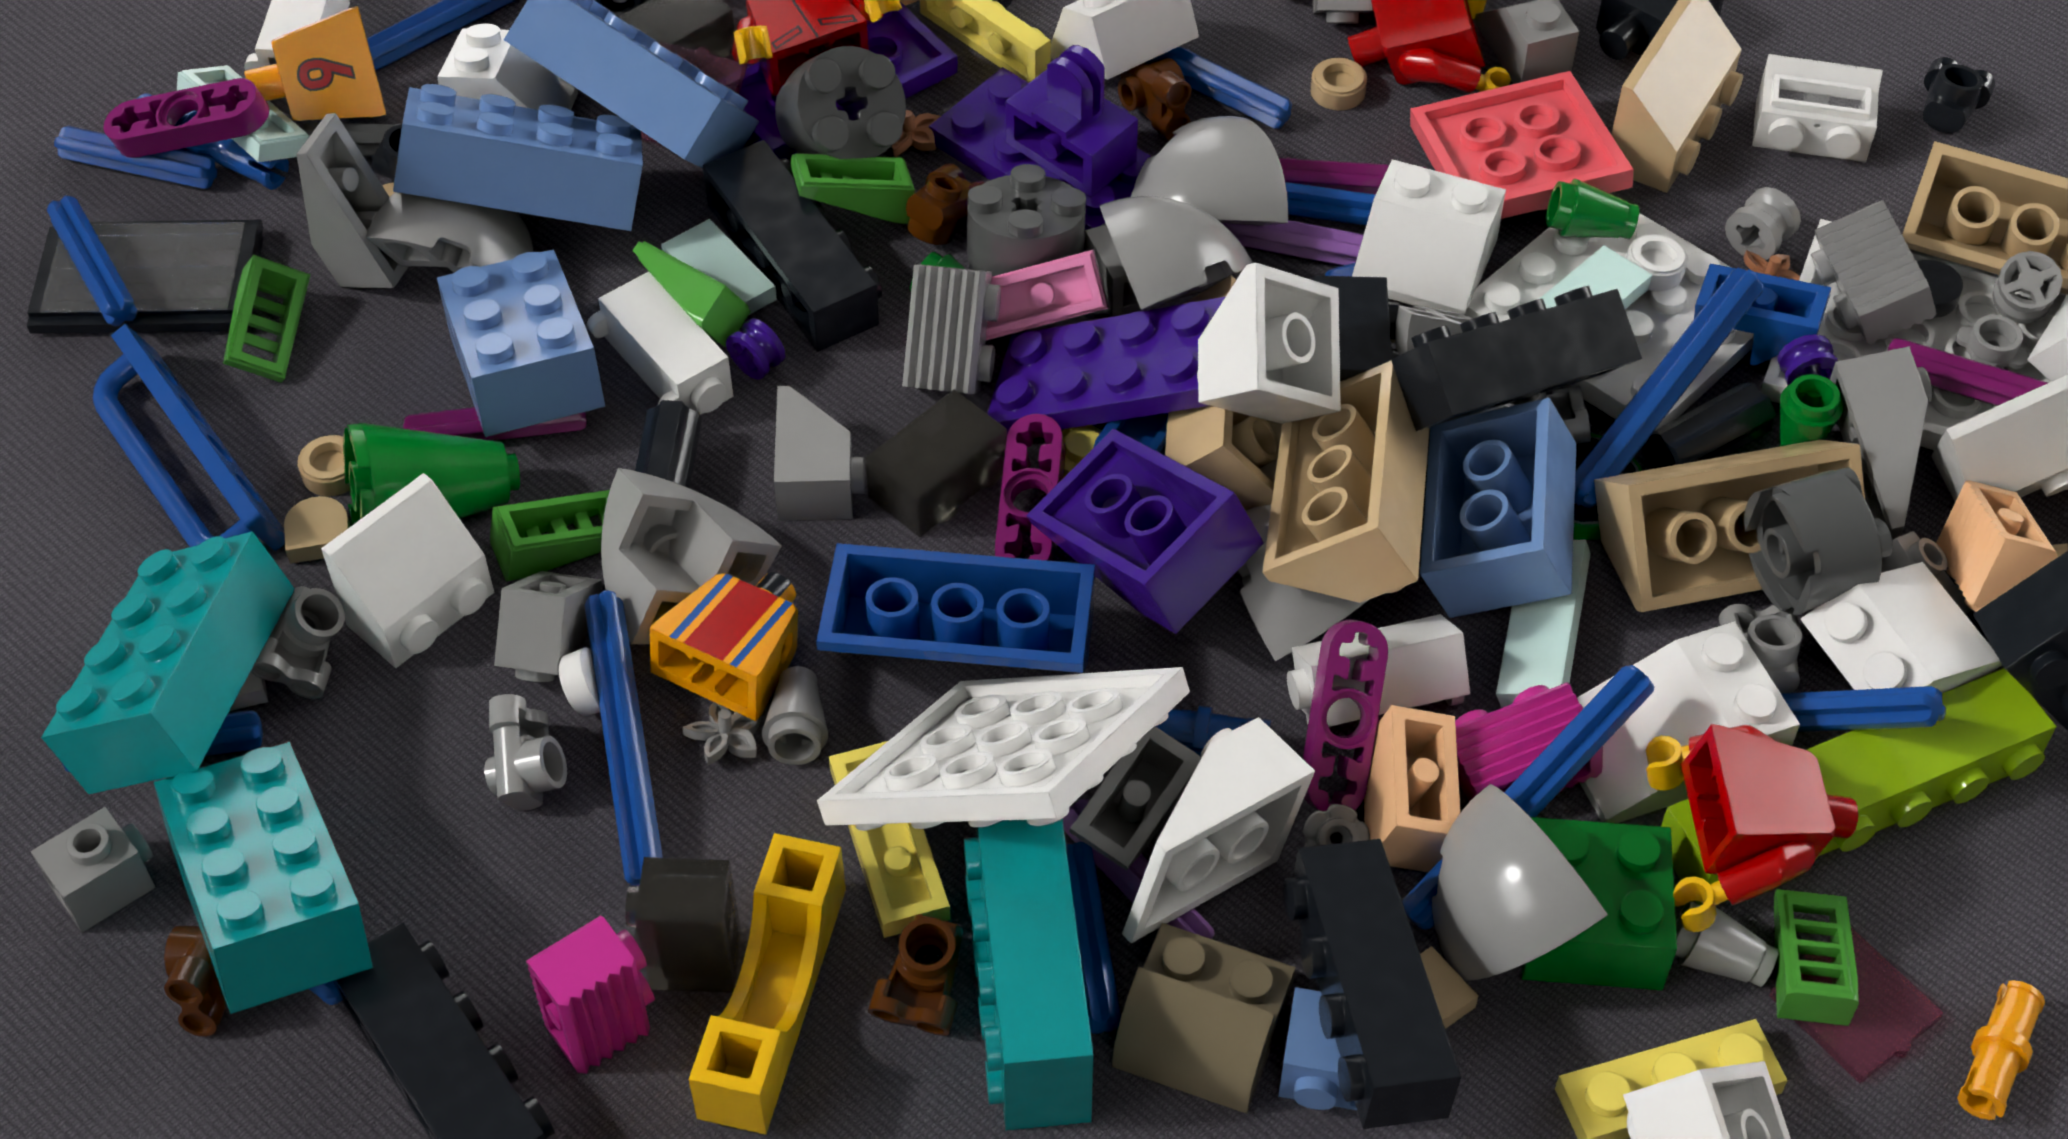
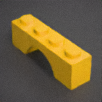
[688,833,846,1135]

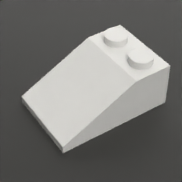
[1577,621,1800,823]
[1122,717,1315,943]

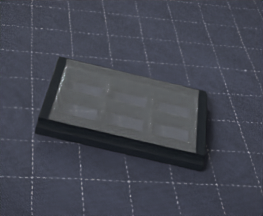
[27,219,264,334]

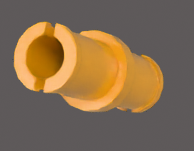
[1957,980,2045,1120]

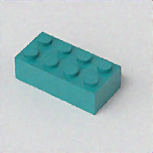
[41,531,295,794]
[153,742,373,1014]
[964,819,1093,1131]

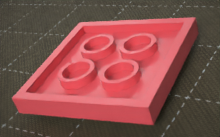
[1410,71,1634,219]

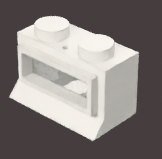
[1752,54,1883,163]

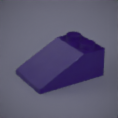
[1026,428,1264,634]

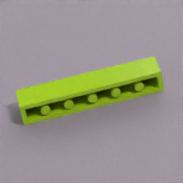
[1661,668,2057,905]

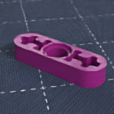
[103,78,269,158]
[995,414,1066,561]
[1303,620,1388,811]

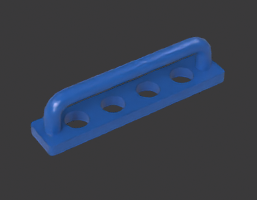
[93,324,285,551]

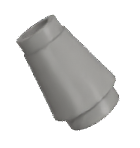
[762,666,828,765]
[1675,901,1778,987]

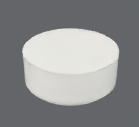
[1626,235,1688,291]
[559,647,600,717]

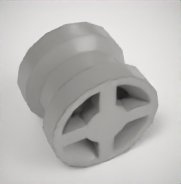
[1725,187,1801,260]
[1992,251,2063,324]

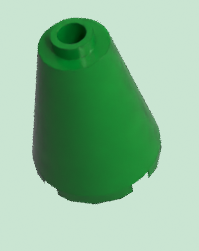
[343,423,520,526]

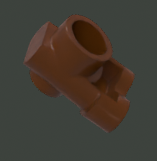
[1118,58,1192,141]
[906,164,986,245]
[868,914,963,1036]
[164,926,227,1037]

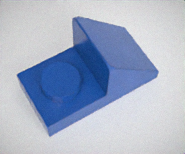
[1694,263,1831,366]

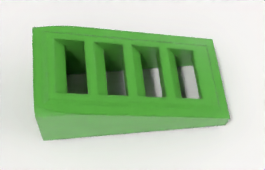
[790,153,915,224]
[633,241,751,347]
[223,255,310,383]
[490,490,610,581]
[1774,889,1859,1026]

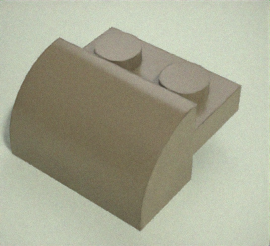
[1112,923,1296,1114]

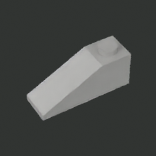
[296,113,409,288]
[1830,346,1932,540]

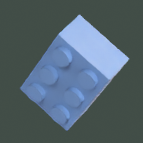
[437,249,605,437]
[1420,397,1576,618]

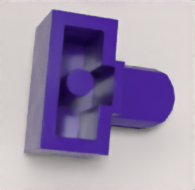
[1005,45,1138,197]

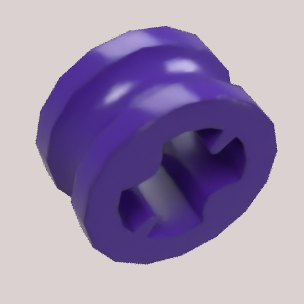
[726,318,786,380]
[1777,334,1839,386]

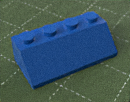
[816,543,1095,673]

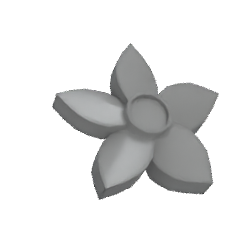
[683,702,761,765]

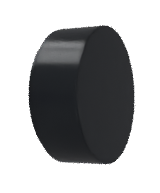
[1917,260,1963,318]

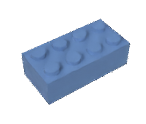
[503,0,759,168]
[393,84,643,231]

